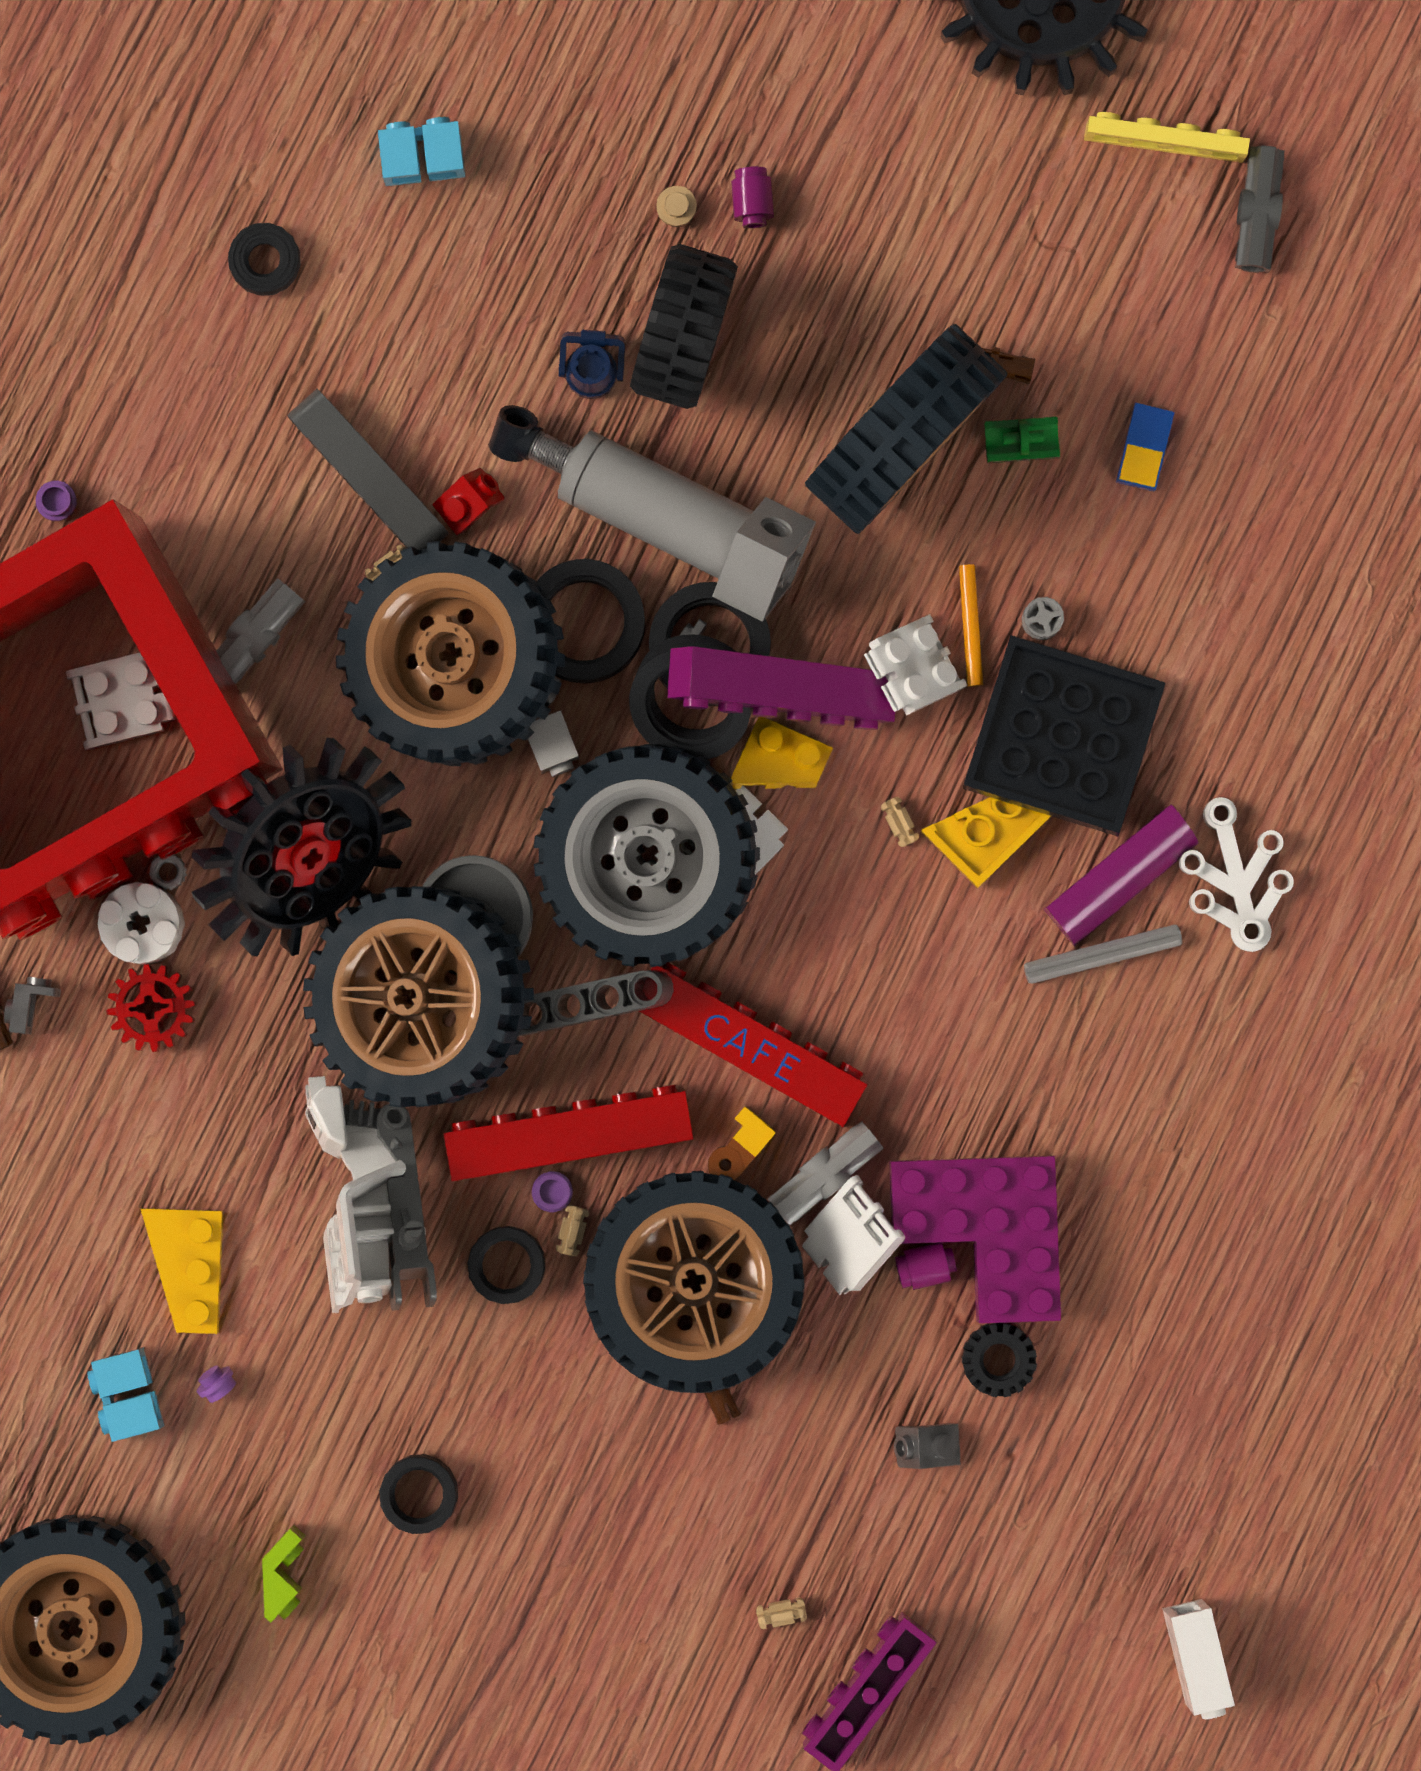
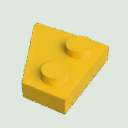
[730,717,833,789]

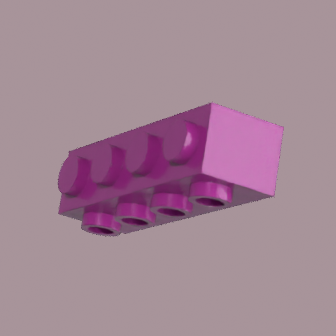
[802,1612,937,1771]

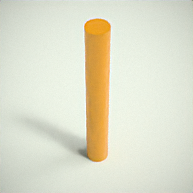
[959,564,983,687]

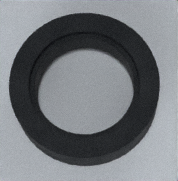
[536,559,645,684]
[649,582,771,706]
[629,634,753,759]

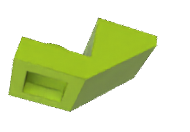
[262,1525,306,1623]

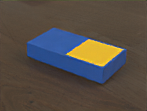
[1116,402,1175,492]

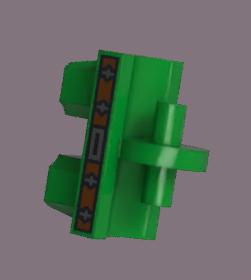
[984,417,1060,463]

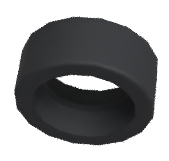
[467,1226,546,1304]
[379,1454,458,1534]

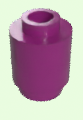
[731,166,774,229]
[895,1242,957,1290]

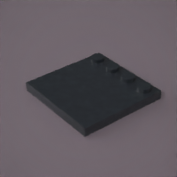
[963,635,1165,837]

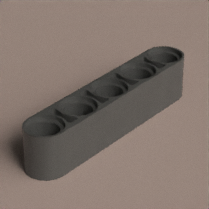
[287,389,449,550]
[517,970,674,1037]

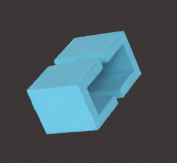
[378,117,465,186]
[87,1347,164,1442]

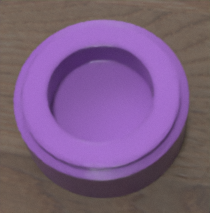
[532,1171,573,1212]

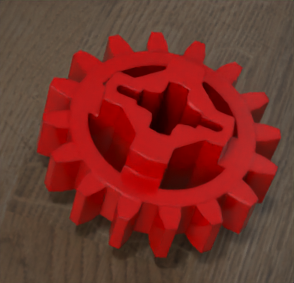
[106,964,197,1052]

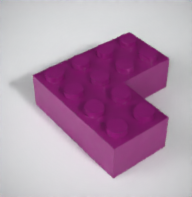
[889,1156,1061,1323]

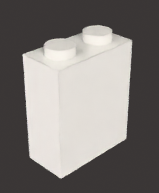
[1162,1599,1235,1719]

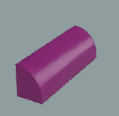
[1043,804,1199,947]

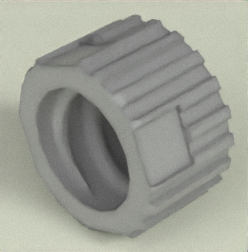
[149,855,187,890]

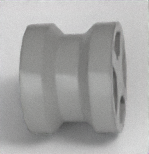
[1022,597,1064,640]

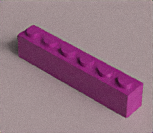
[667,646,895,730]

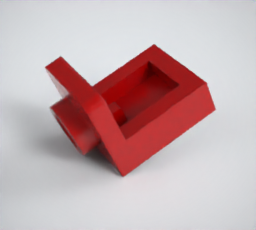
[432,468,505,536]

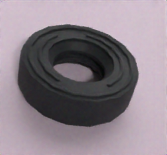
[228,223,301,296]

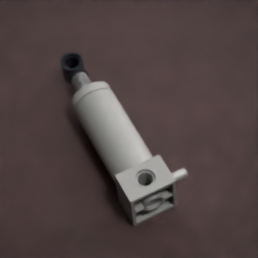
[488,405,816,622]

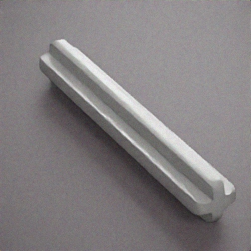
[1024,925,1182,984]

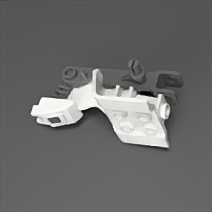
[305,1076,437,1313]

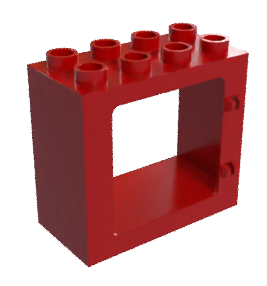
[0,499,283,940]

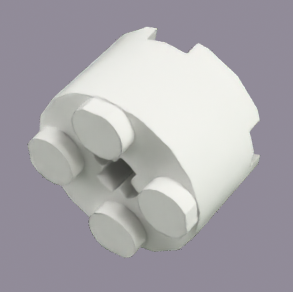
[97,882,185,965]

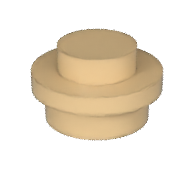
[657,186,697,227]

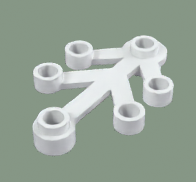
[1179,797,1294,952]

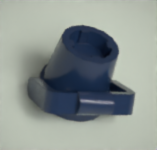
[559,329,626,399]

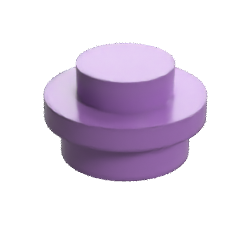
[36,481,77,521]
[197,1365,236,1403]

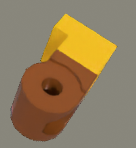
[708,1105,776,1180]

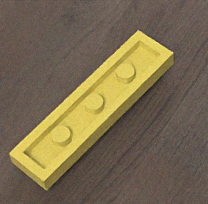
[1084,112,1250,163]

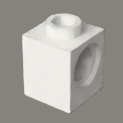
[528,711,579,777]

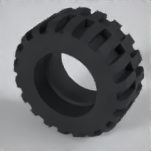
[630,244,738,409]

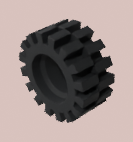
[962,1323,1037,1397]

